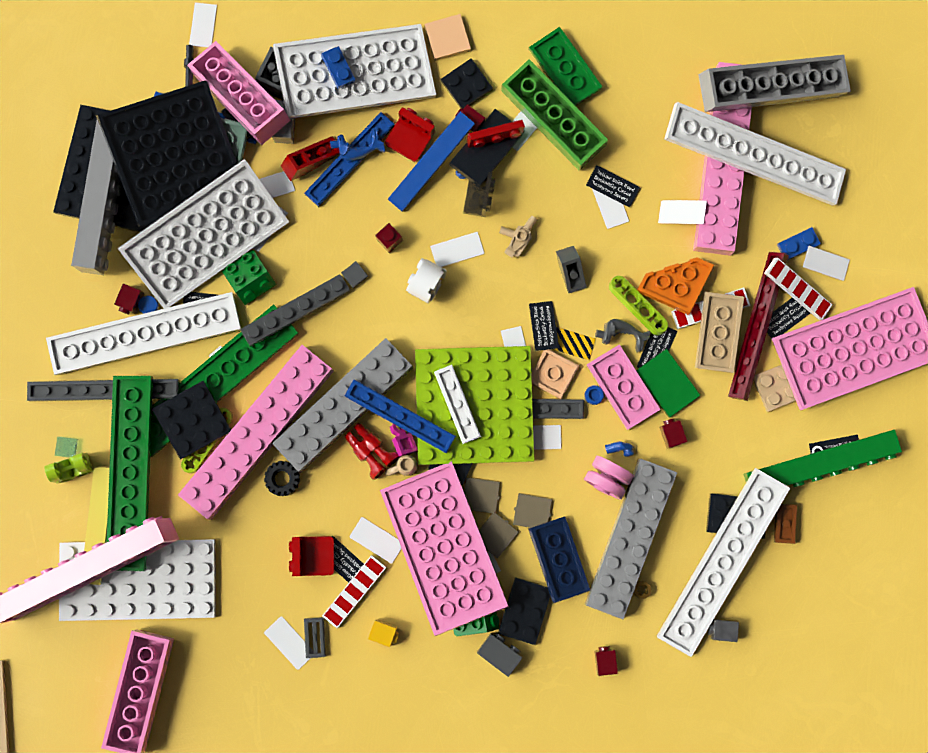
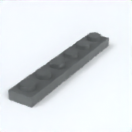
[240,274,350,347]

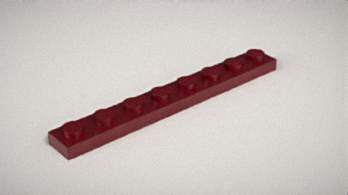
[728,252,789,401]

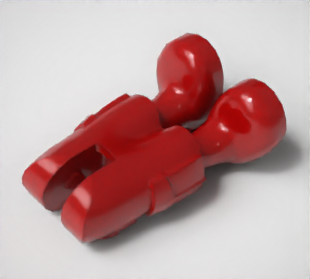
[344,423,400,480]

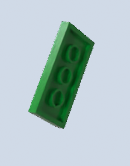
[529,27,603,106]

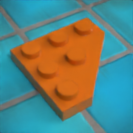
[637,257,714,315]

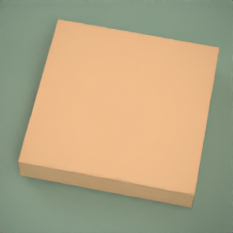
[425,14,471,61]
[531,349,579,399]

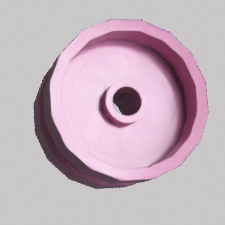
[584,456,634,500]

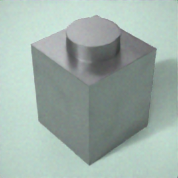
[708,619,739,642]

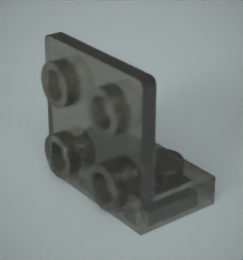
[463,172,496,217]

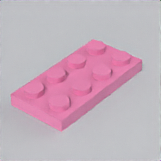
[587,344,660,430]

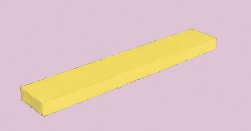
[84,466,109,585]

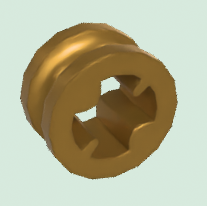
[633,581,651,599]

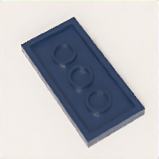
[528,516,590,603]

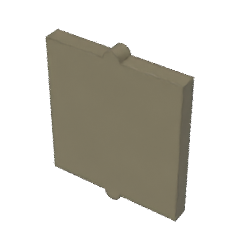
[464,477,500,513]
[513,493,552,528]
[479,512,518,558]

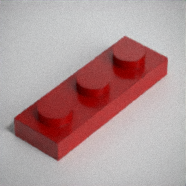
[467,119,525,148]

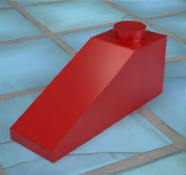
[281,136,339,181]

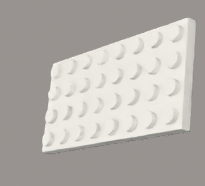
[273,24,436,119]
[118,159,289,309]
[59,539,216,621]

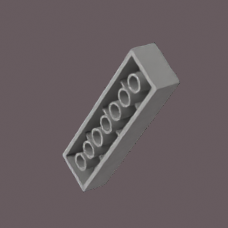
[698,55,851,112]
[71,120,121,276]
[272,338,413,473]
[585,459,677,619]

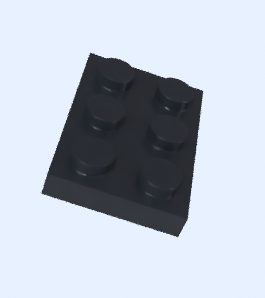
[706,493,766,539]
[498,577,550,645]

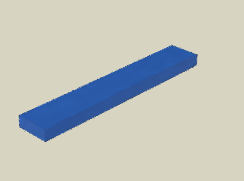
[388,111,475,212]
[304,112,395,207]
[345,380,456,453]

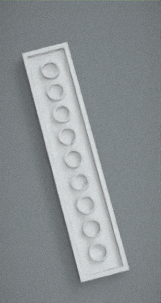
[664,102,846,206]
[46,292,241,375]
[657,468,790,657]

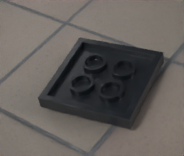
[152,381,231,459]

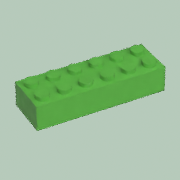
[501,59,608,170]

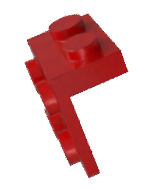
[385,107,435,162]
[289,536,334,576]

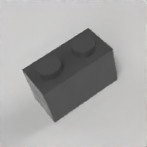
[477,633,522,677]

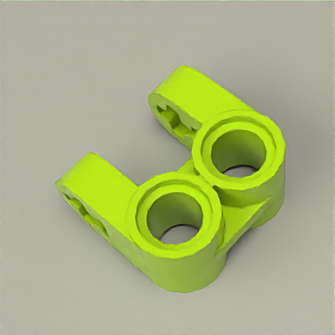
[44,452,93,484]

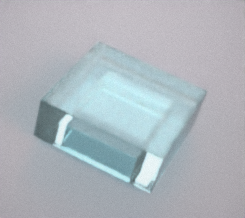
[54,437,78,458]

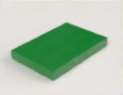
[636,349,700,418]

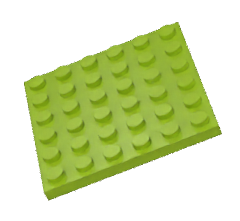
[415,346,534,465]

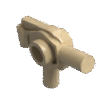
[499,216,537,258]

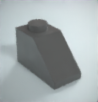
[556,246,586,294]

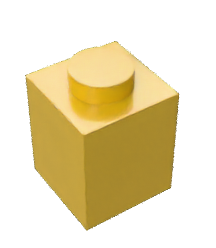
[368,620,399,647]

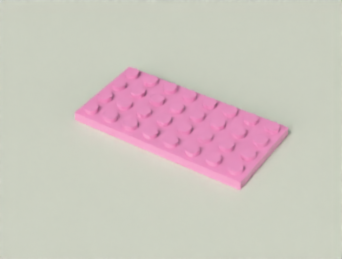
[772,287,928,410]
[380,461,509,636]

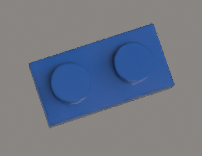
[321,46,355,89]
[777,227,821,260]

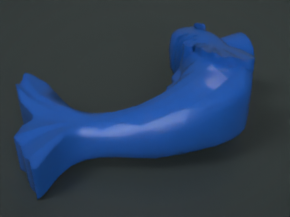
[330,129,385,161]

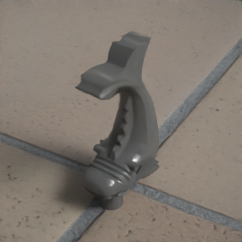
[595,319,650,353]

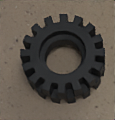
[264,461,300,496]

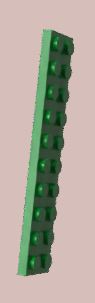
[150,304,299,457]
[106,376,153,571]

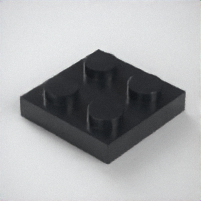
[441,58,493,109]

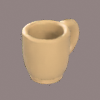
[386,455,418,476]

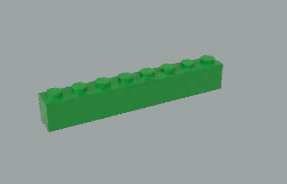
[743,429,902,487]

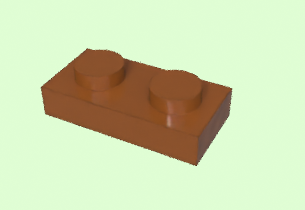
[774,504,797,544]

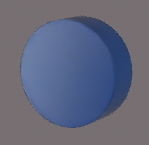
[138,296,159,314]
[584,385,604,405]

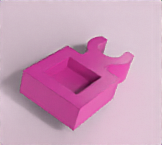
[390,424,418,457]

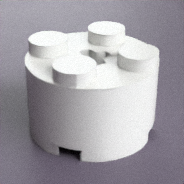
[406,258,447,304]

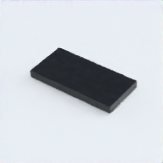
[449,109,525,187]

